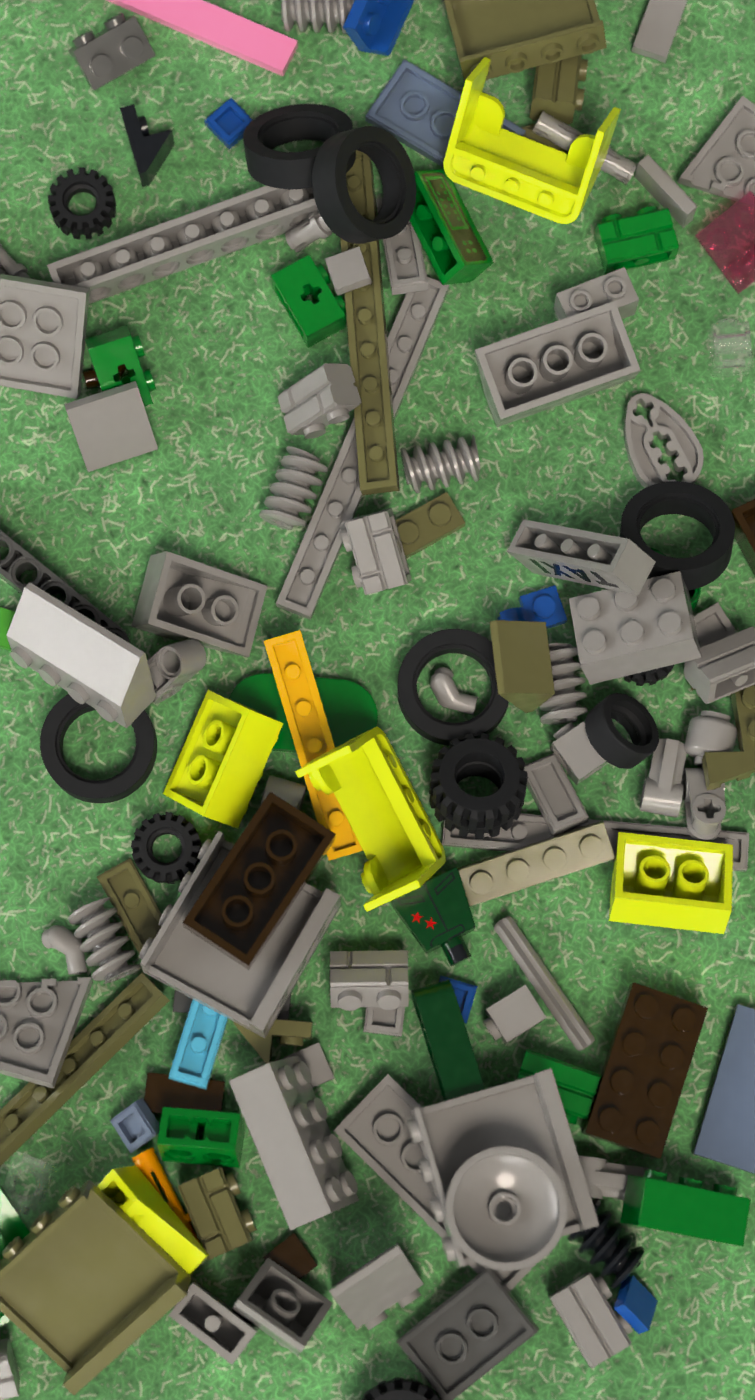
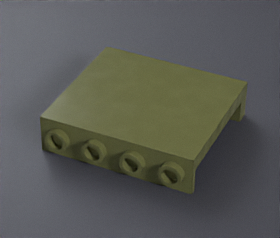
[444,0,607,83]
[0,1179,191,1395]

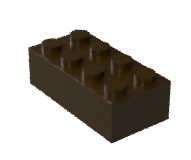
[182,791,336,970]
[582,982,708,1159]

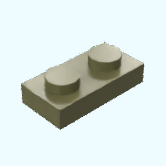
[395,492,466,559]

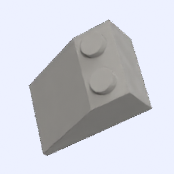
[131,551,267,657]
[329,1242,424,1330]

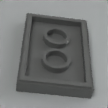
[396,1267,539,1400]

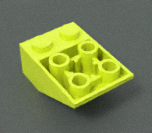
[97,1165,209,1275]

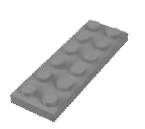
[333,1074,537,1291]

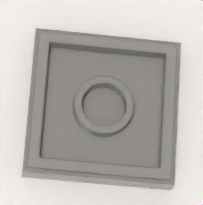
[64,381,158,472]

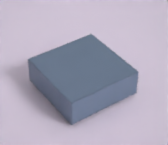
[110,1098,160,1154]

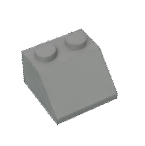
[232,1258,333,1356]

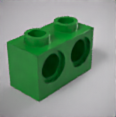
[157,1107,245,1168]

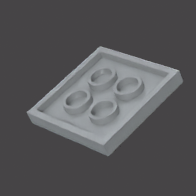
[0,274,90,399]

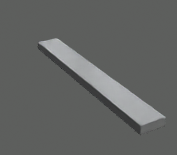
[442,813,749,872]

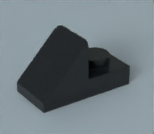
[120,104,175,187]

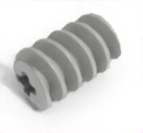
[281,0,355,34]
[400,435,481,493]
[259,446,328,530]
[539,643,588,725]
[68,897,141,984]

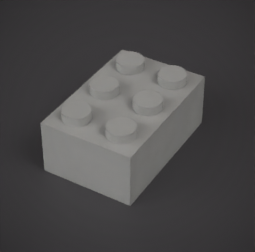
[569,571,702,685]

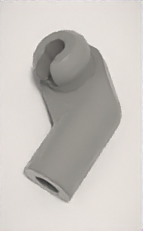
[430,667,478,715]

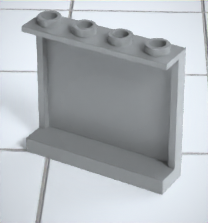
[139,831,341,1038]
[407,1069,599,1268]

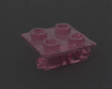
[695,191,755,294]

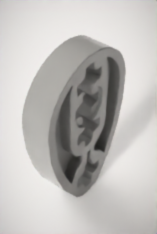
[624,393,704,488]

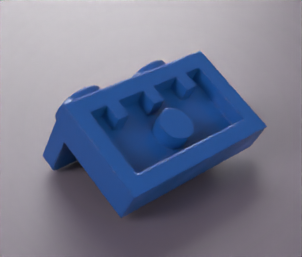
[343,0,414,56]

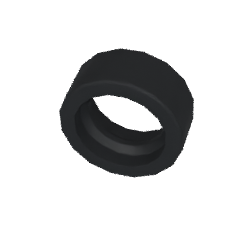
[585,693,659,769]

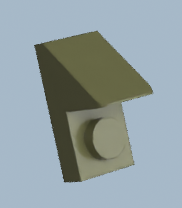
[234,1019,313,1064]

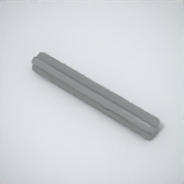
[494,916,595,1051]

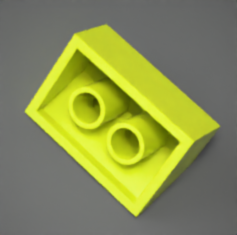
[163,690,283,829]
[609,832,733,934]

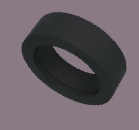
[243,104,356,189]
[312,126,417,244]
[620,481,735,590]
[398,629,509,746]
[40,694,157,803]

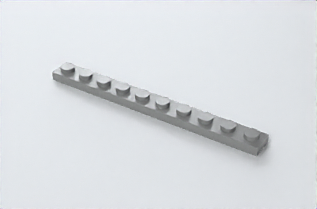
[276,277,449,620]

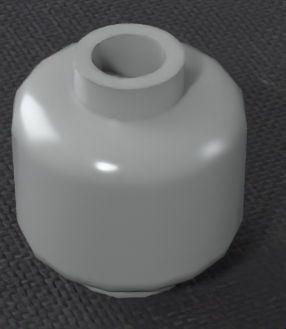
[684,710,737,767]

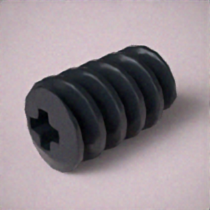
[567,1199,645,1289]

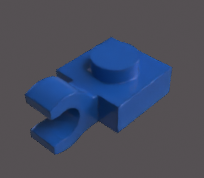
[498,585,567,629]

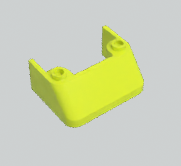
[443,57,621,224]
[295,727,446,912]

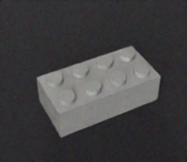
[229,1055,359,1231]

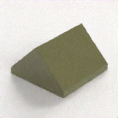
[490,620,555,713]

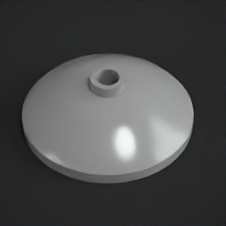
[445,1146,568,1271]

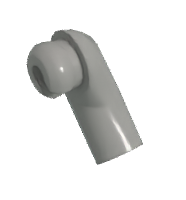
[41,925,87,975]

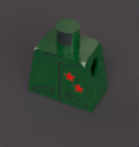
[391,867,475,967]

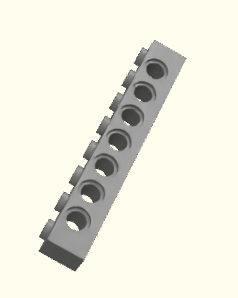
[47,186,319,304]

